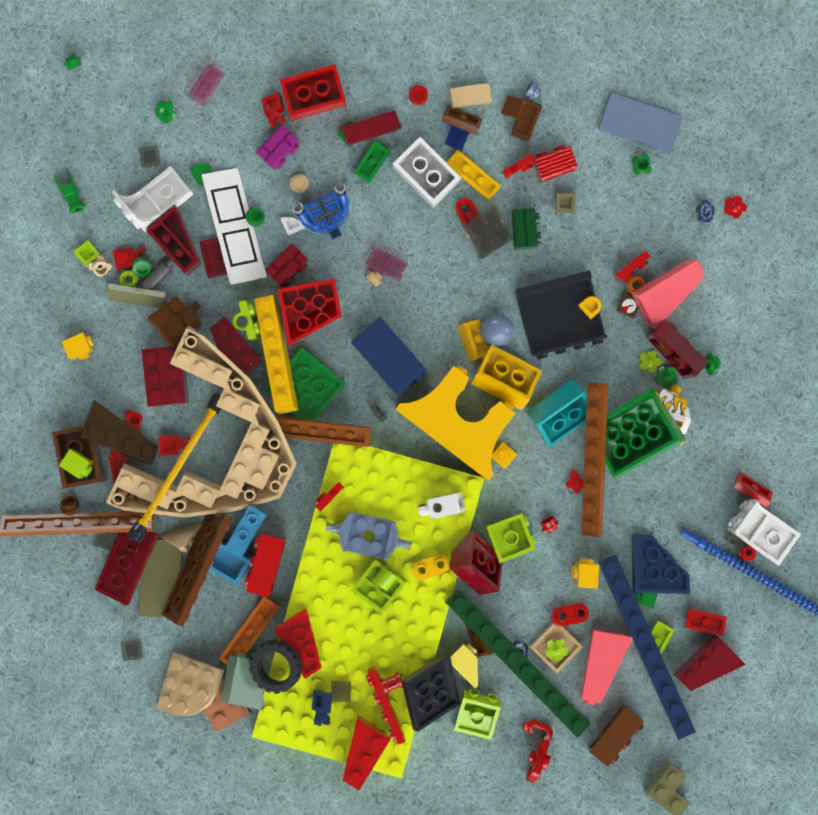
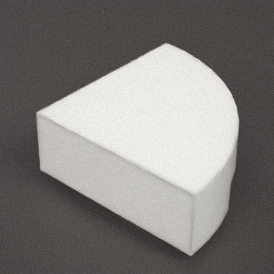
[280,217,306,236]

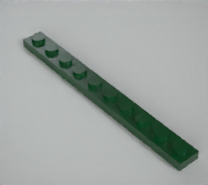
[445,588,591,738]

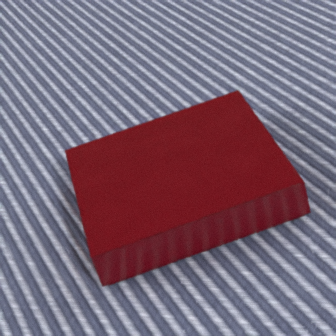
[199,237,228,279]

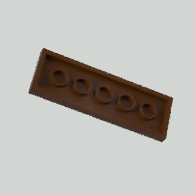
[161,512,232,627]

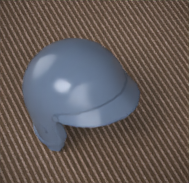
[480,314,514,346]

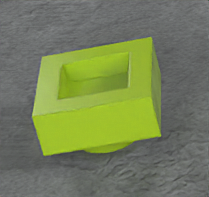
[74,240,101,267]

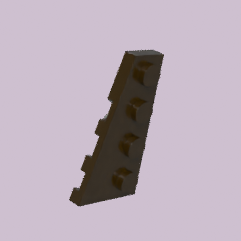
[79,400,159,465]

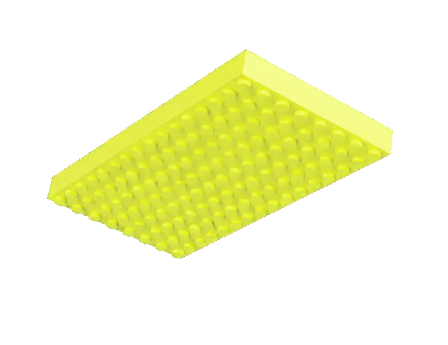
[252,443,484,778]

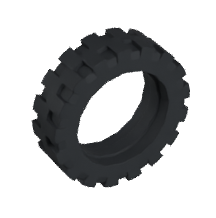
[249,639,303,694]

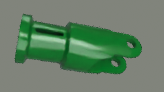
[54,169,86,214]

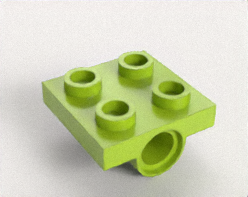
[233,300,262,342]
[351,559,406,614]

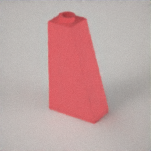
[631,259,704,329]
[580,628,632,705]

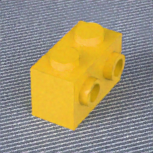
[571,558,599,589]

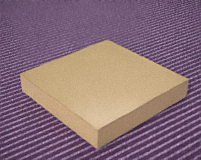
[529,623,583,674]

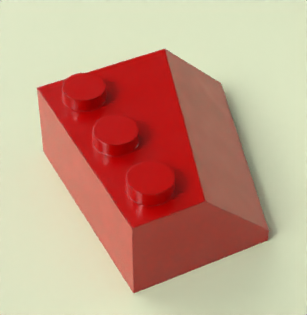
[277,278,342,346]

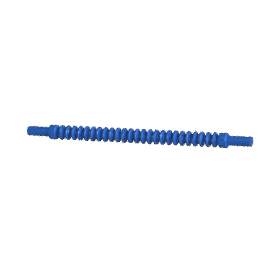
[680,528,818,615]

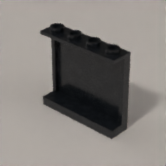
[515,270,608,360]

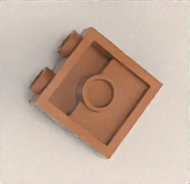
[203,680,251,732]

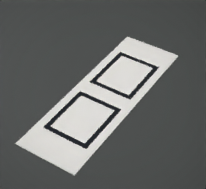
[201,168,267,285]

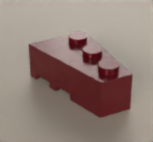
[146,205,202,276]

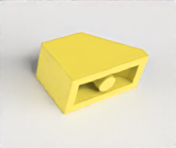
[450,643,478,688]

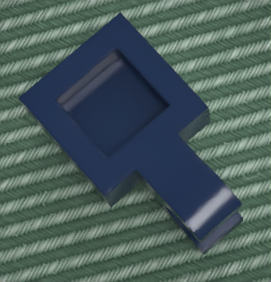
[312,690,332,726]

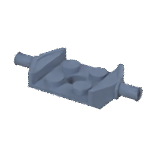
[325,512,412,560]

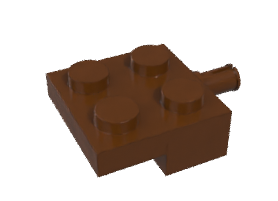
[147,296,202,348]

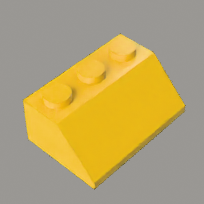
[471,344,542,410]

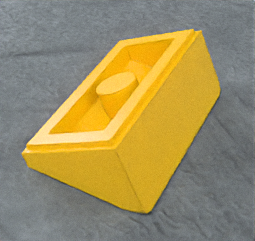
[457,319,489,362]

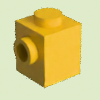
[62,332,95,360]

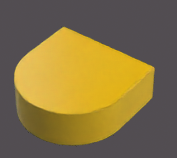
[578,296,601,320]

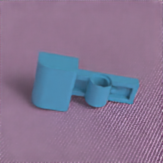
[209,504,267,585]

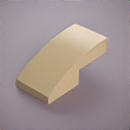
[449,83,492,109]

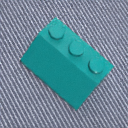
[526,379,587,447]

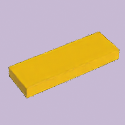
[446,149,501,201]

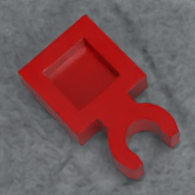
[261,92,285,128]
[502,154,535,179]
[113,247,148,270]
[158,435,193,456]
[315,482,344,512]

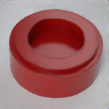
[409,85,428,106]

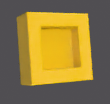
[492,442,518,469]

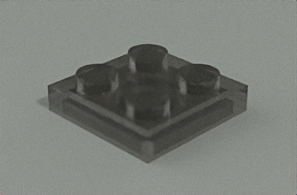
[462,206,513,259]

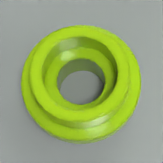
[119,270,139,287]

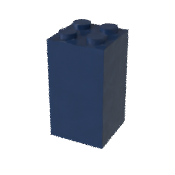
[351,317,426,396]

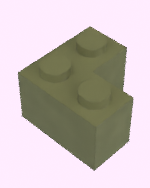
[644,760,690,815]

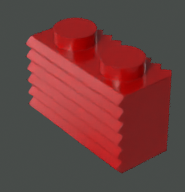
[534,145,578,183]

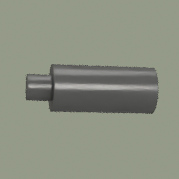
[141,258,174,290]

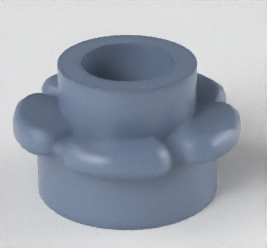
[524,81,541,100]

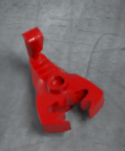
[522,719,553,783]

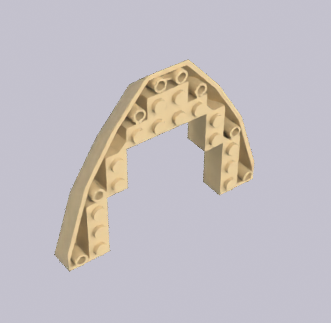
[106,325,297,517]

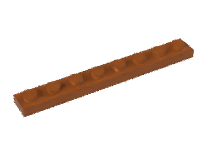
[582,382,608,538]
[0,511,155,536]

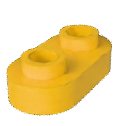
[412,554,449,580]

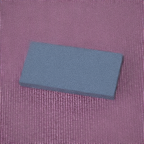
[598,92,683,154]

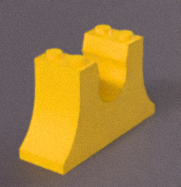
[396,366,516,481]

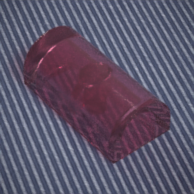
[188,64,225,107]
[365,247,408,282]

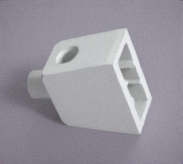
[418,491,466,519]

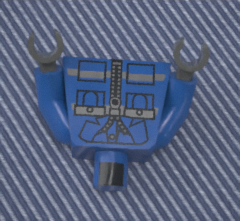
[290,180,349,240]

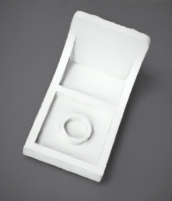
[112,166,193,233]
[727,499,801,566]

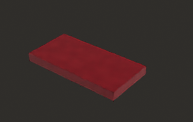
[94,531,159,606]

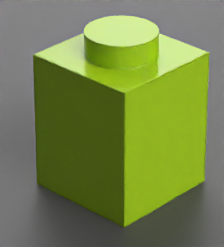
[59,449,93,479]

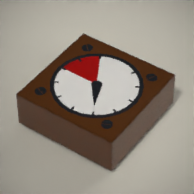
[616,293,639,319]

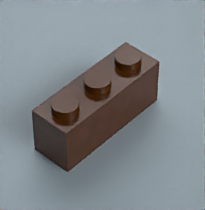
[588,704,644,767]

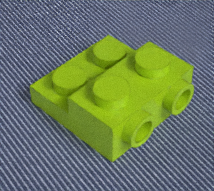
[485,513,536,563]
[454,689,501,740]

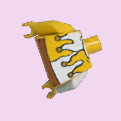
[655,385,691,445]

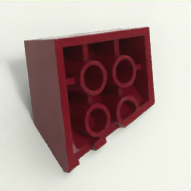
[646,321,708,379]

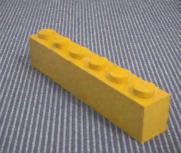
[254,295,299,414]

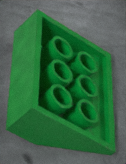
[605,389,686,477]

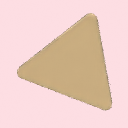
[161,523,201,552]

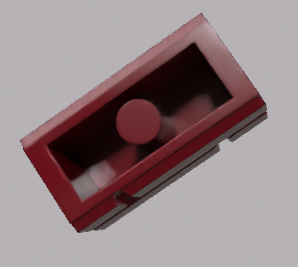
[265,243,309,288]

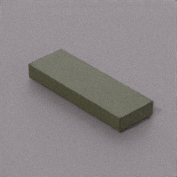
[107,284,167,308]

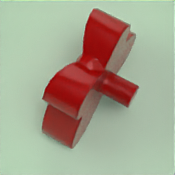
[565,470,584,494]

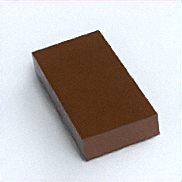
[511,99,542,142]

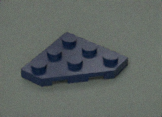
[631,534,690,595]

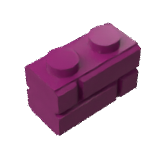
[256,124,300,170]

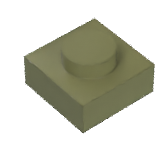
[556,193,576,214]

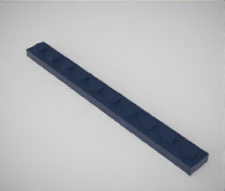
[598,554,696,740]

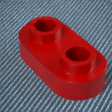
[455,198,484,235]
[550,604,589,627]

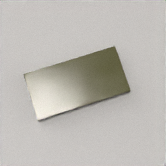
[139,540,182,618]

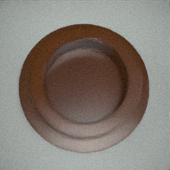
[60,496,80,514]

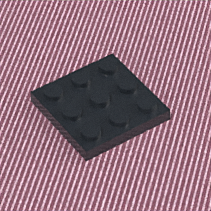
[401,652,460,732]

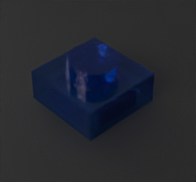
[444,126,469,151]

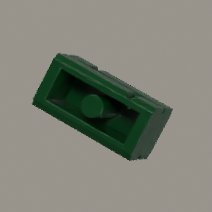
[511,208,541,250]

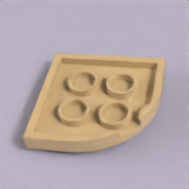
[157,652,224,716]

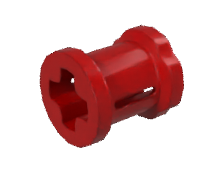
[380,671,403,695]

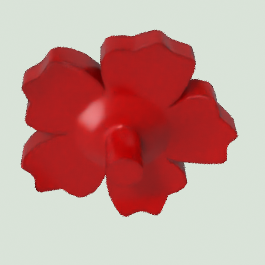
[724,195,747,219]

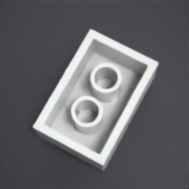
[393,137,461,208]

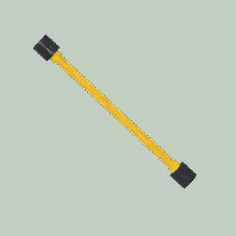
[126,394,222,543]

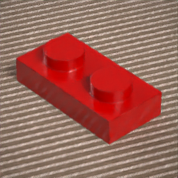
[614,251,651,282]
[734,472,773,507]
[684,608,727,636]

